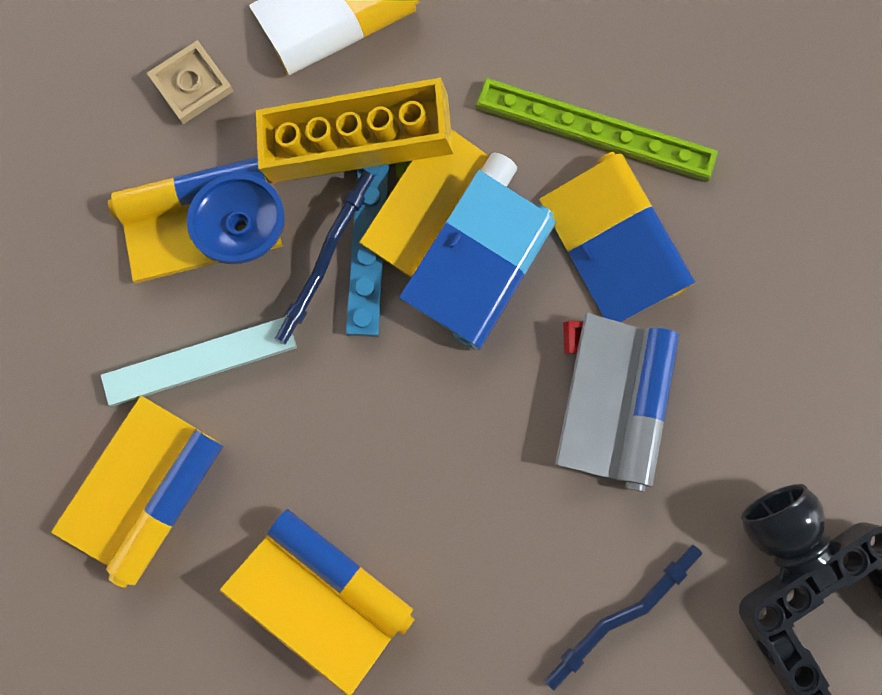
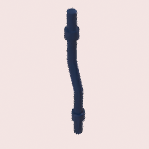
[274,171,374,345]
[544,544,703,690]

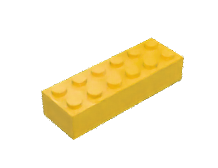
[256,77,453,183]

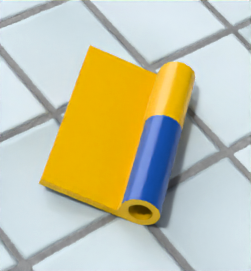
[108,157,283,284]

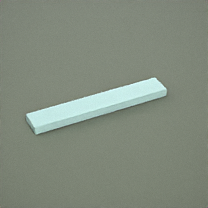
[101,317,297,407]

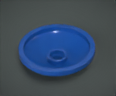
[187,173,285,264]

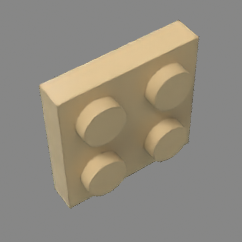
[147,40,234,124]

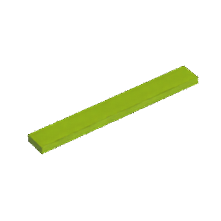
[476,78,718,182]

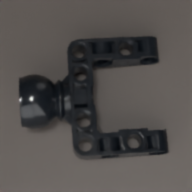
[739,484,882,695]

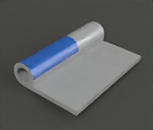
[555,313,680,492]

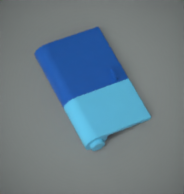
[399,170,556,351]

